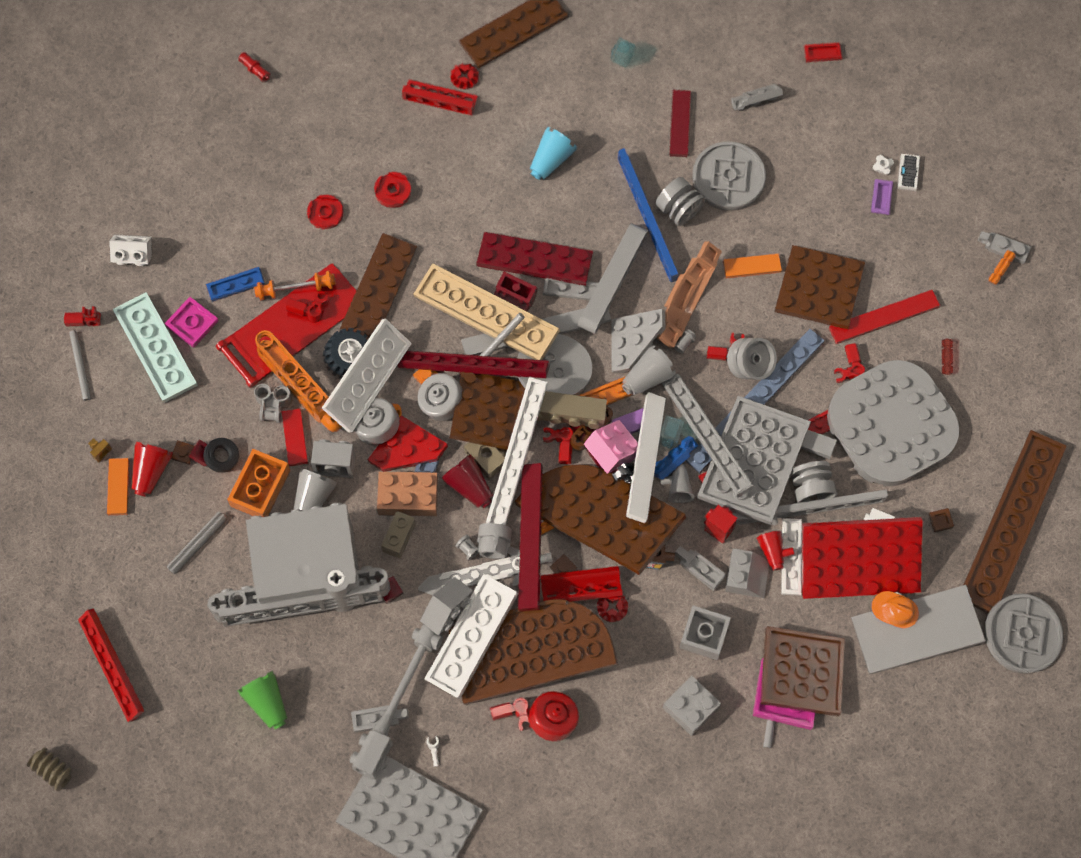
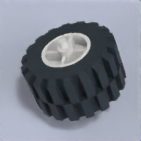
[323,328,368,379]

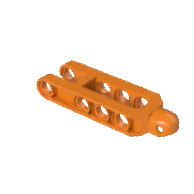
[255,330,342,432]

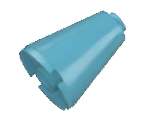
[530,127,577,180]

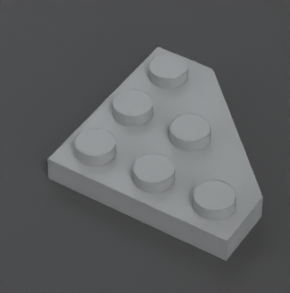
[611,309,666,373]

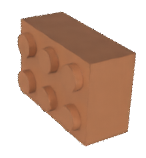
[377,472,438,516]

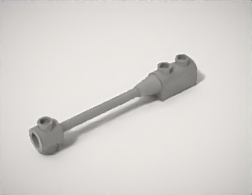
[350,625,443,780]

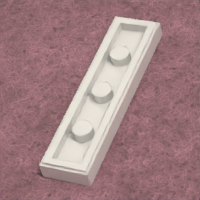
[781,518,802,596]

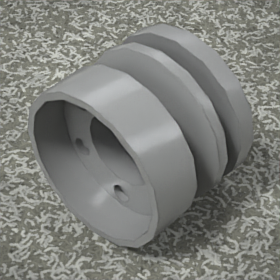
[656,177,705,227]
[790,461,837,503]

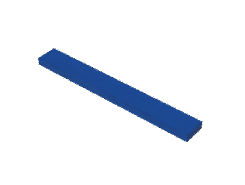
[618,148,678,283]

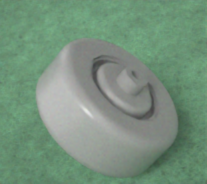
[418,373,463,421]
[354,398,399,445]

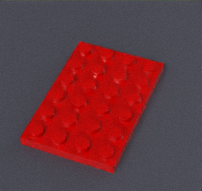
[802,517,923,599]

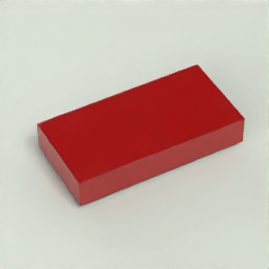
[804,42,842,63]

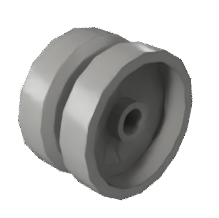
[727,338,777,380]

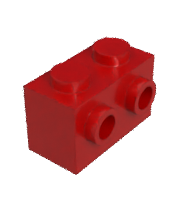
[704,505,737,544]

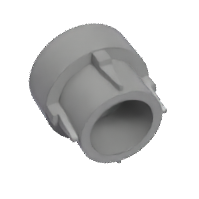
[477,523,512,559]

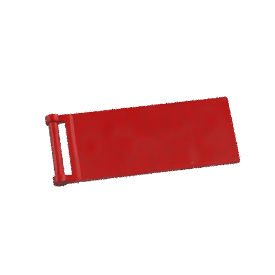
[215,263,356,388]

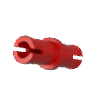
[238,52,271,82]

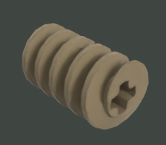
[26,747,71,791]

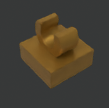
[88,438,112,463]

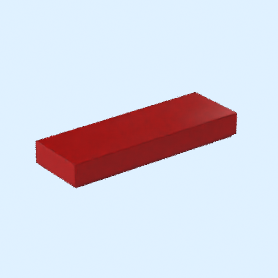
[281,409,308,467]

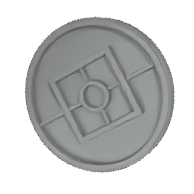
[692,142,766,210]
[517,334,592,395]
[985,594,1063,674]

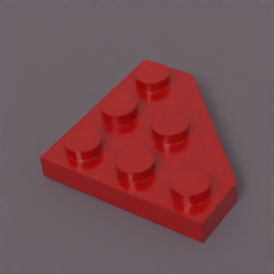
[367,415,448,472]

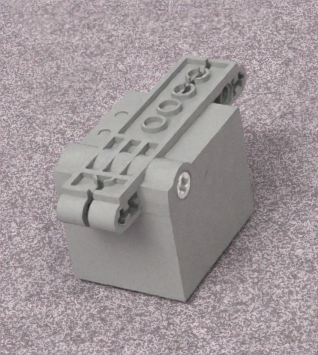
[208,503,390,627]

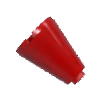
[132,442,173,497]

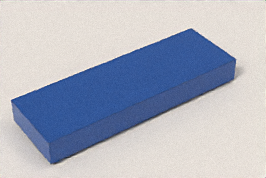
[206,267,265,302]

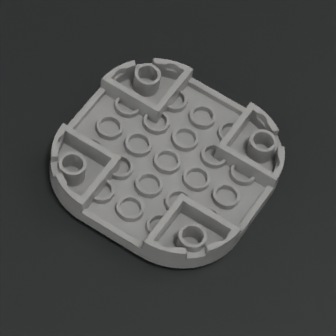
[827,360,959,486]

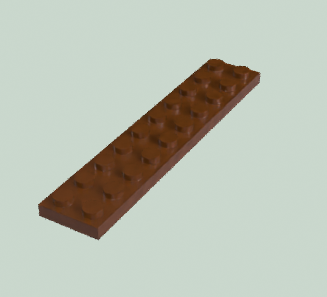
[963,430,1066,613]

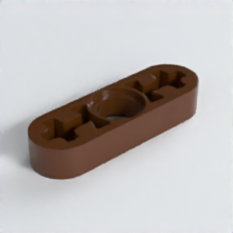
[571,406,613,451]

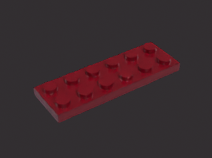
[476,232,593,286]

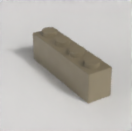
[537,391,607,429]

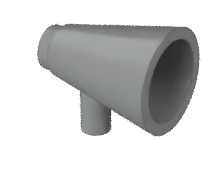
[660,464,694,503]

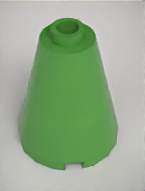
[237,671,287,729]

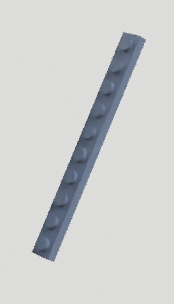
[685,329,824,473]

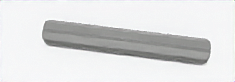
[167,511,227,574]

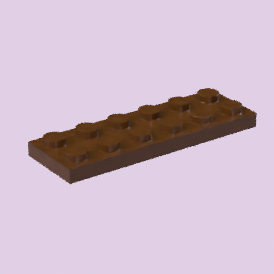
[459,0,568,69]
[340,233,417,341]

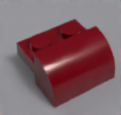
[494,271,538,312]

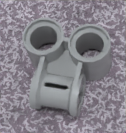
[254,384,292,423]

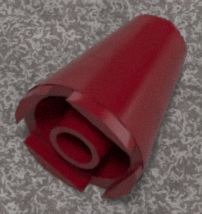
[442,454,493,508]

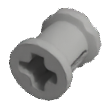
[455,534,479,560]

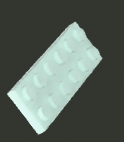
[113,292,198,403]

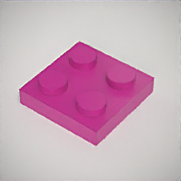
[164,297,219,348]

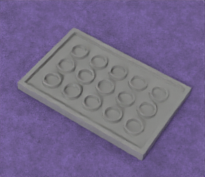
[697,396,811,525]
[335,756,483,858]

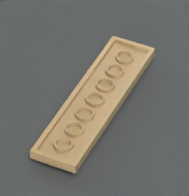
[413,264,560,360]

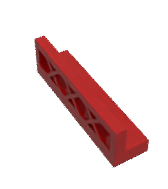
[402,79,478,116]
[540,566,623,602]

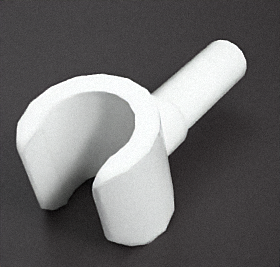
[427,737,439,766]

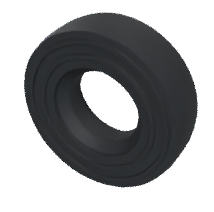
[204,438,239,473]

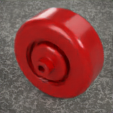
[529,691,579,741]

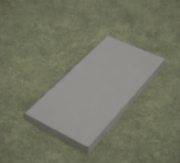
[851,585,985,675]

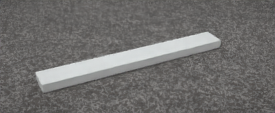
[486,377,548,525]
[626,392,666,523]

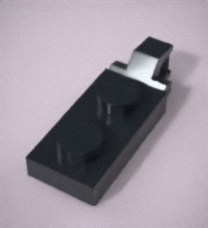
[612,463,635,483]

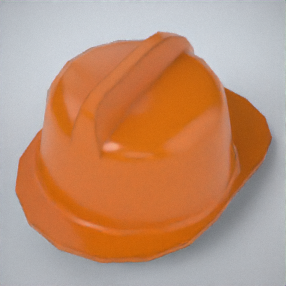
[871,591,919,629]

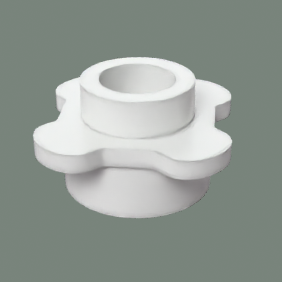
[873,155,894,175]

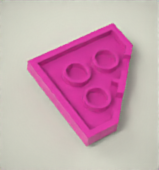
[753,658,815,730]

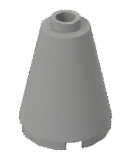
[622,345,676,395]
[294,468,337,511]

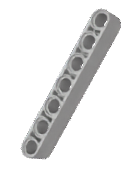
[578,223,648,334]

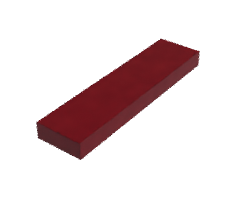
[669,90,691,157]

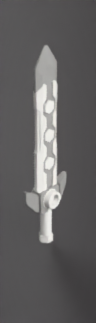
[418,547,553,595]

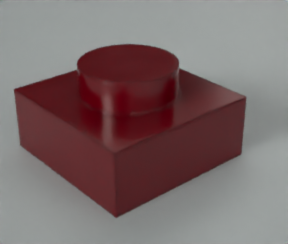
[188,439,207,467]
[383,576,403,604]

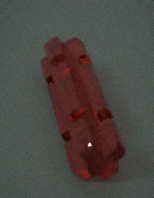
[942,338,953,375]

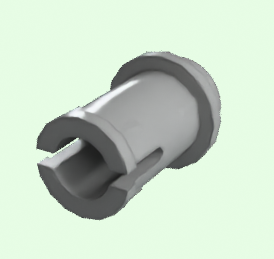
[674,329,696,354]

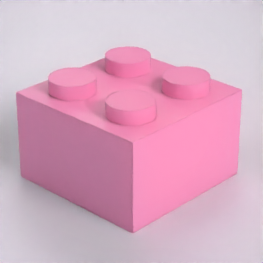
[584,420,638,474]

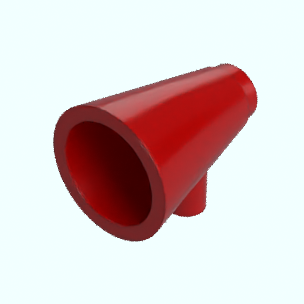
[756,531,795,571]

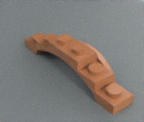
[656,241,722,348]

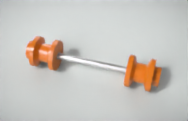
[254,270,336,301]

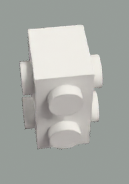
[110,235,152,266]

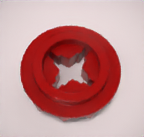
[450,62,479,89]
[597,595,628,622]

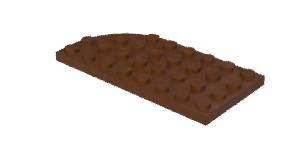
[515,464,686,575]
[449,599,618,705]

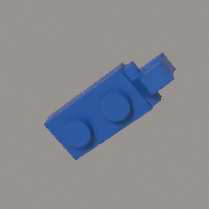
[654,436,698,480]

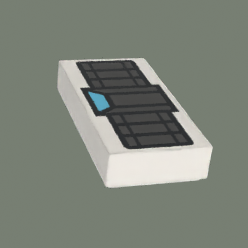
[898,154,920,191]

